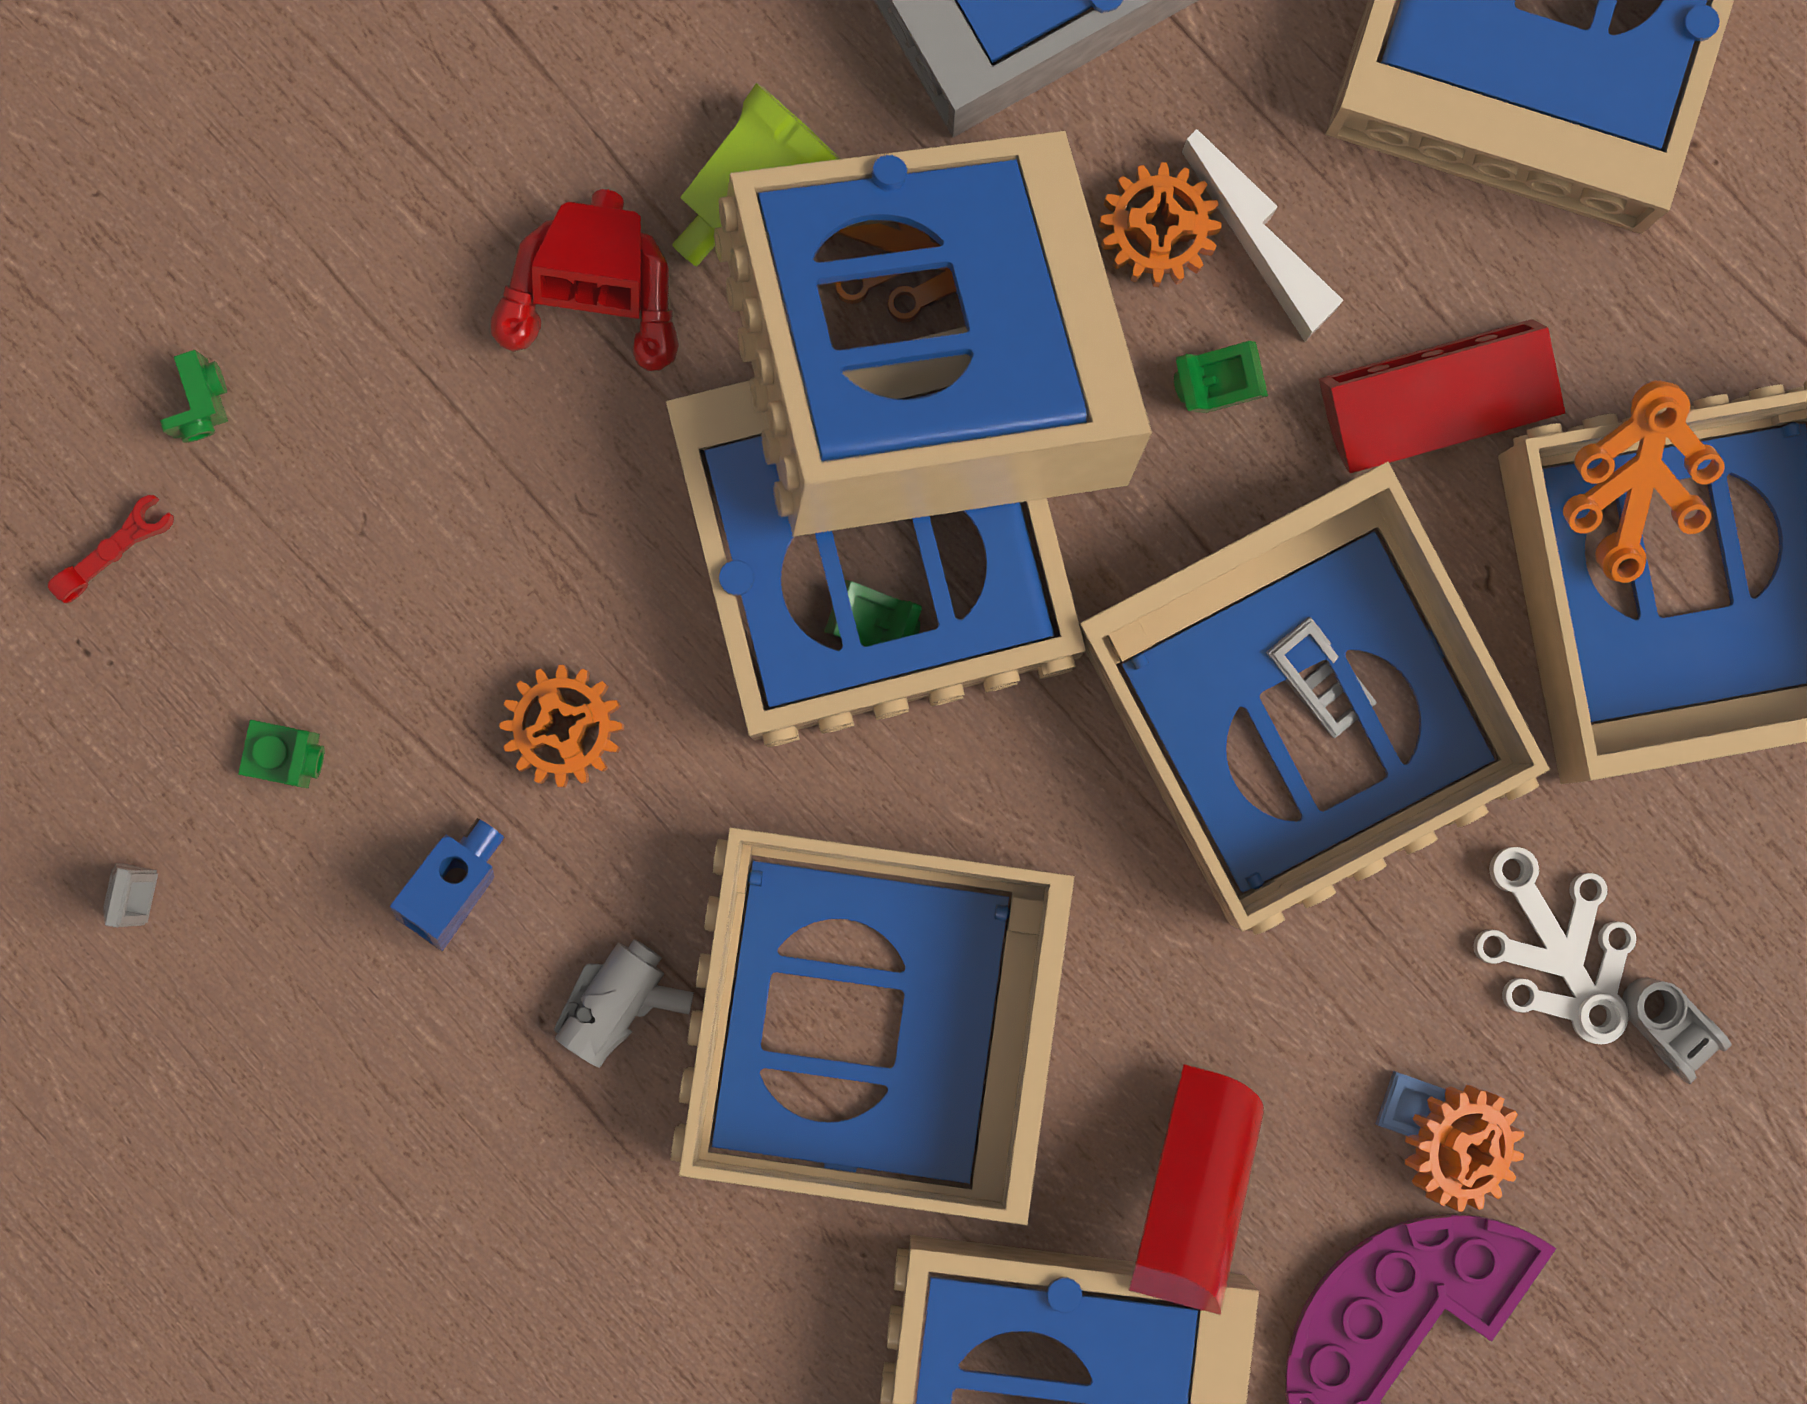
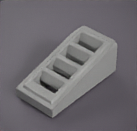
[1266,617,1377,738]
[103,863,158,927]

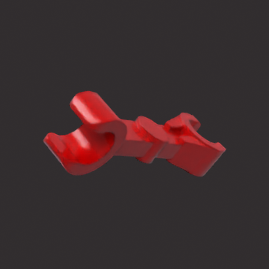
[48,495,174,603]

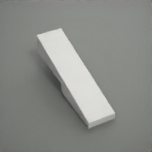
[1182,129,1343,342]

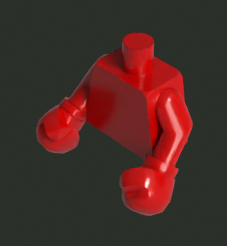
[491,189,679,371]

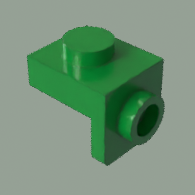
[1174,341,1268,413]
[160,350,228,443]
[824,580,922,647]

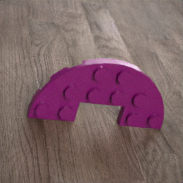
[1285,1214,1557,1404]

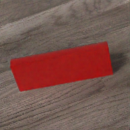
[1319,319,1566,474]
[1129,1064,1264,1315]

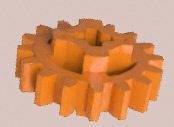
[1099,162,1222,287]
[500,665,624,788]
[1405,1085,1524,1212]

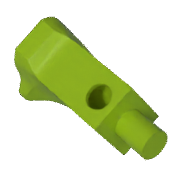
[672,83,841,267]

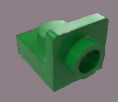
[238,720,325,788]

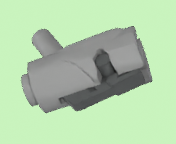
[554,939,694,1068]

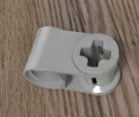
[1622,977,1732,1084]

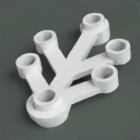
[1473,847,1636,1044]

